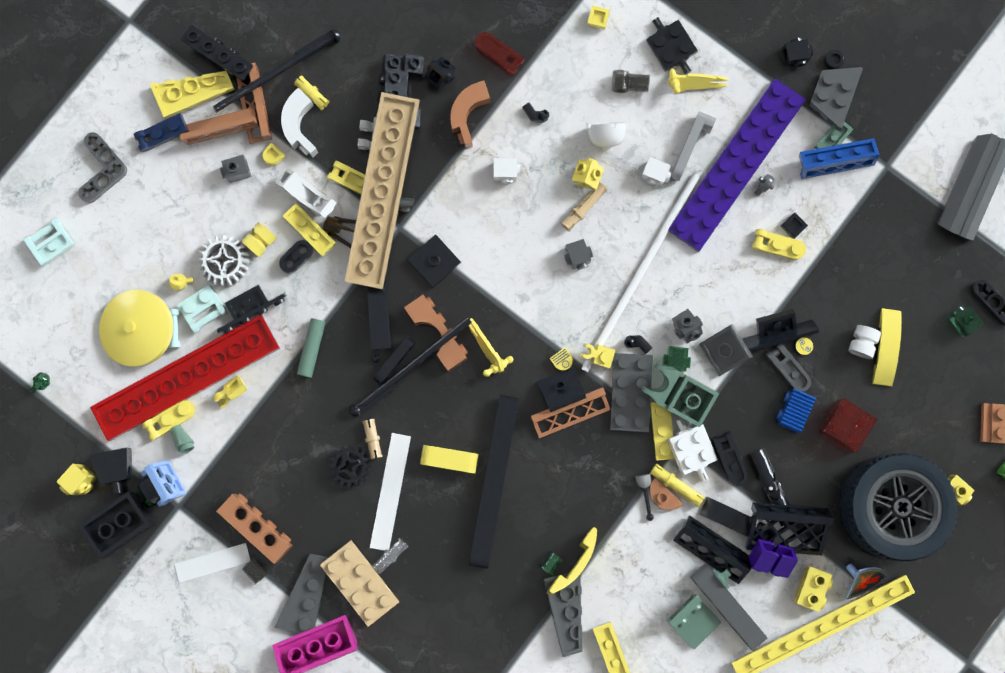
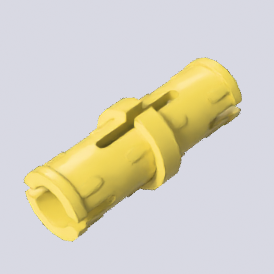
[294,76,329,110]

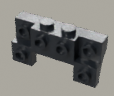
[377,53,424,130]

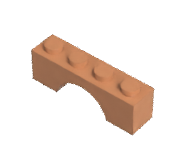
[404,295,468,372]

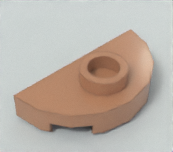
[649,477,683,510]

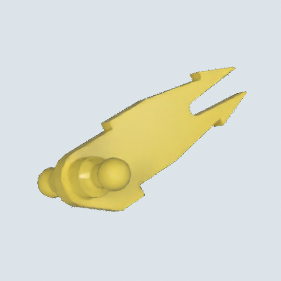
[668,69,728,94]
[469,318,514,377]

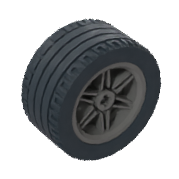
[839,453,958,562]

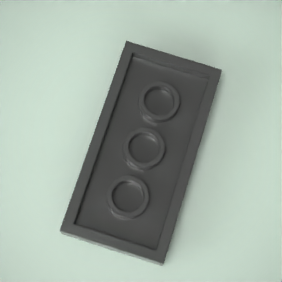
[610,353,653,432]

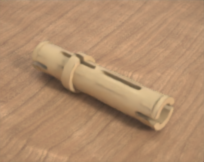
[561,182,607,232]

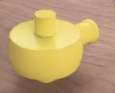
[169,274,194,290]

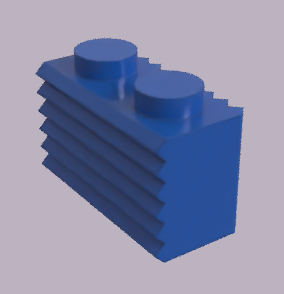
[776,388,816,434]

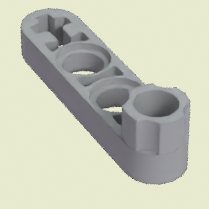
[671,111,716,181]

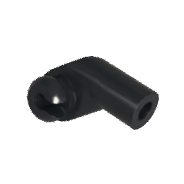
[522,102,550,123]
[624,335,653,354]

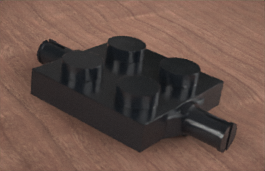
[646,17,698,75]

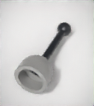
[635,474,654,521]

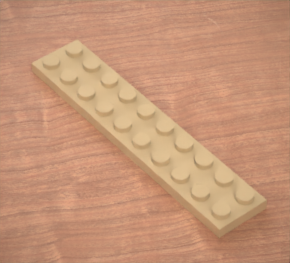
[345,92,420,289]

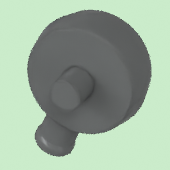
[755,174,774,196]

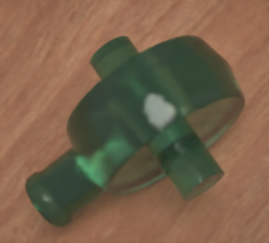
[30,372,50,393]

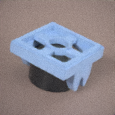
[140,460,186,507]

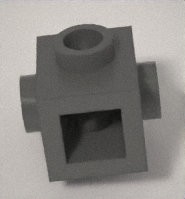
[672,309,703,344]

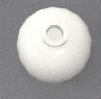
[588,122,626,151]

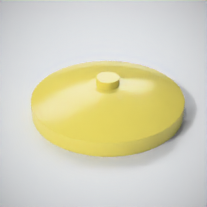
[99,290,173,367]

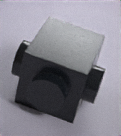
[782,38,813,67]

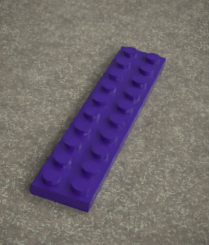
[669,79,806,252]

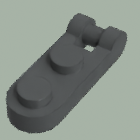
[765,343,811,392]

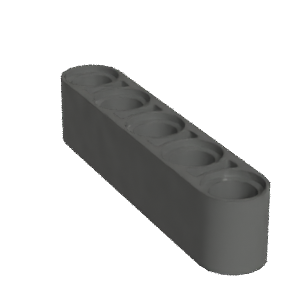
[690,564,768,651]

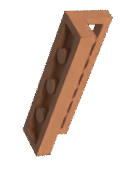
[236,63,272,144]
[180,107,260,145]
[531,387,611,438]

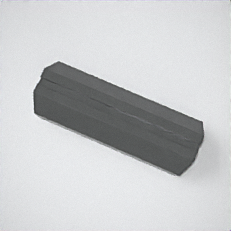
[937,133,1005,240]

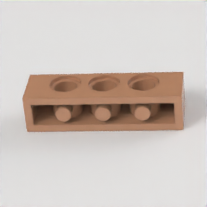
[216,493,293,564]

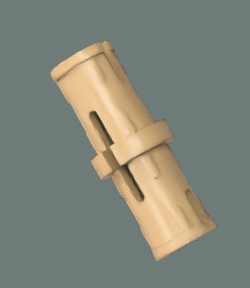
[362,419,383,459]

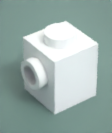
[641,157,672,187]
[494,158,520,184]

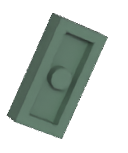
[814,122,853,149]

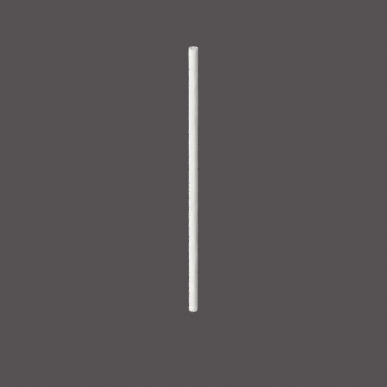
[581,173,700,372]

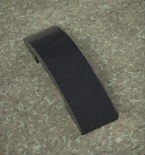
[699,497,775,543]

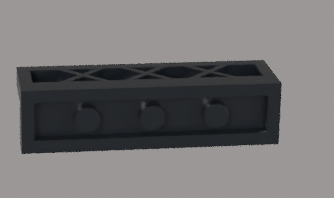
[673,515,752,584]

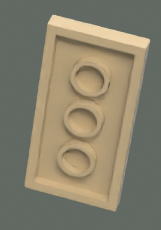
[320,540,399,627]

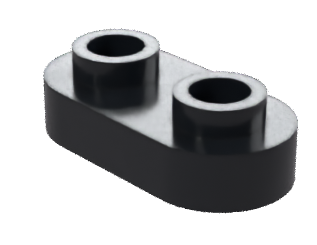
[279,240,313,274]

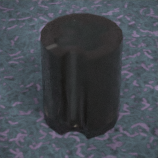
[242,558,268,585]

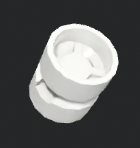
[848,325,881,359]

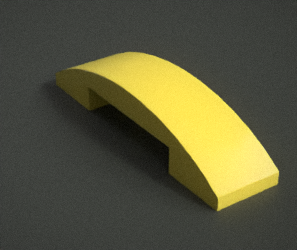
[872,308,902,387]
[546,527,597,595]

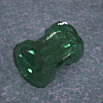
[539,551,564,576]

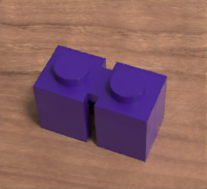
[748,539,798,578]

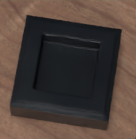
[780,212,808,239]

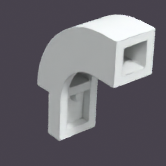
[281,88,318,157]
[275,168,336,218]

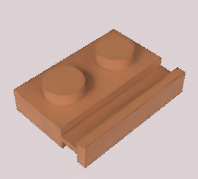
[980,403,1005,444]

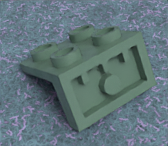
[666,593,721,649]

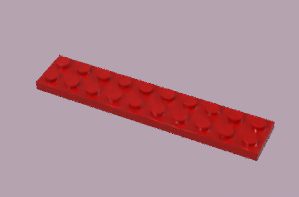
[90,314,280,441]

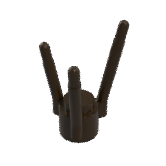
[323,216,356,248]

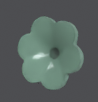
[712,568,731,589]

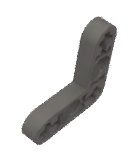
[78,132,127,203]

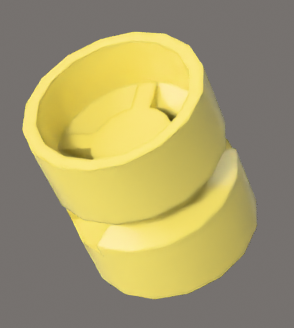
[241,222,277,258]

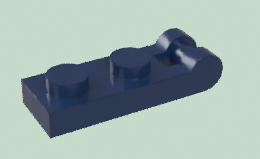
[133,113,189,152]

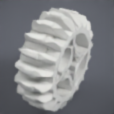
[197,235,250,287]

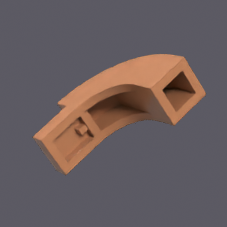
[451,81,490,149]

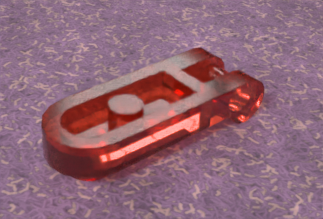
[475,32,525,75]

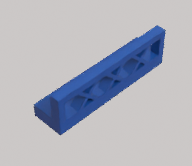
[799,138,880,179]

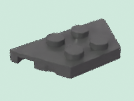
[810,67,863,132]

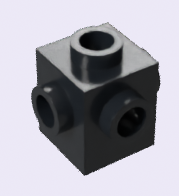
[424,57,456,90]

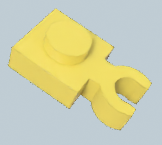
[580,343,616,368]

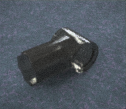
[611,70,650,93]

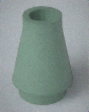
[170,425,195,455]

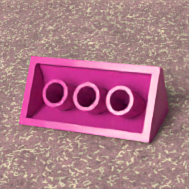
[272,615,357,673]

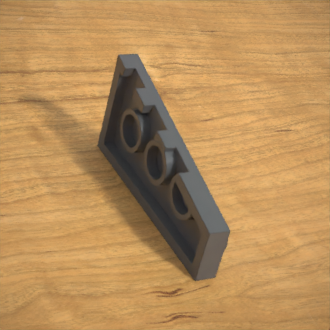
[543,572,582,657]

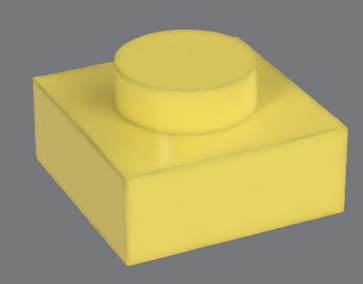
[587,5,610,30]

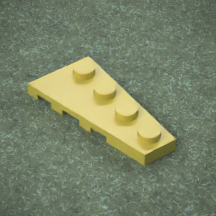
[149,71,235,119]

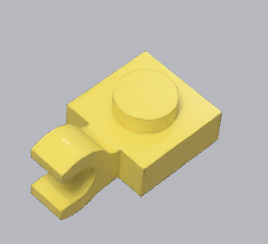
[213,375,248,408]

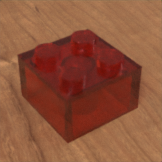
[819,398,878,453]

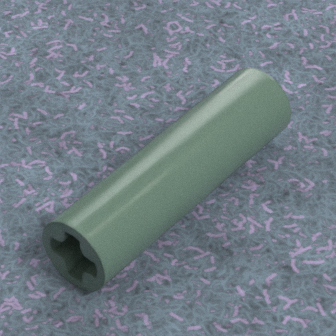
[297,318,326,378]

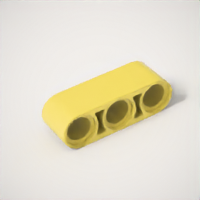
[420,445,479,473]

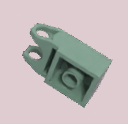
[641,363,719,427]

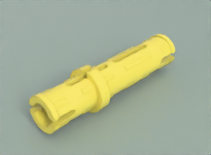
[649,463,705,507]

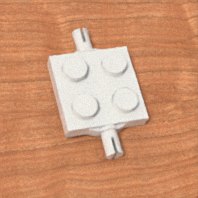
[667,418,718,482]

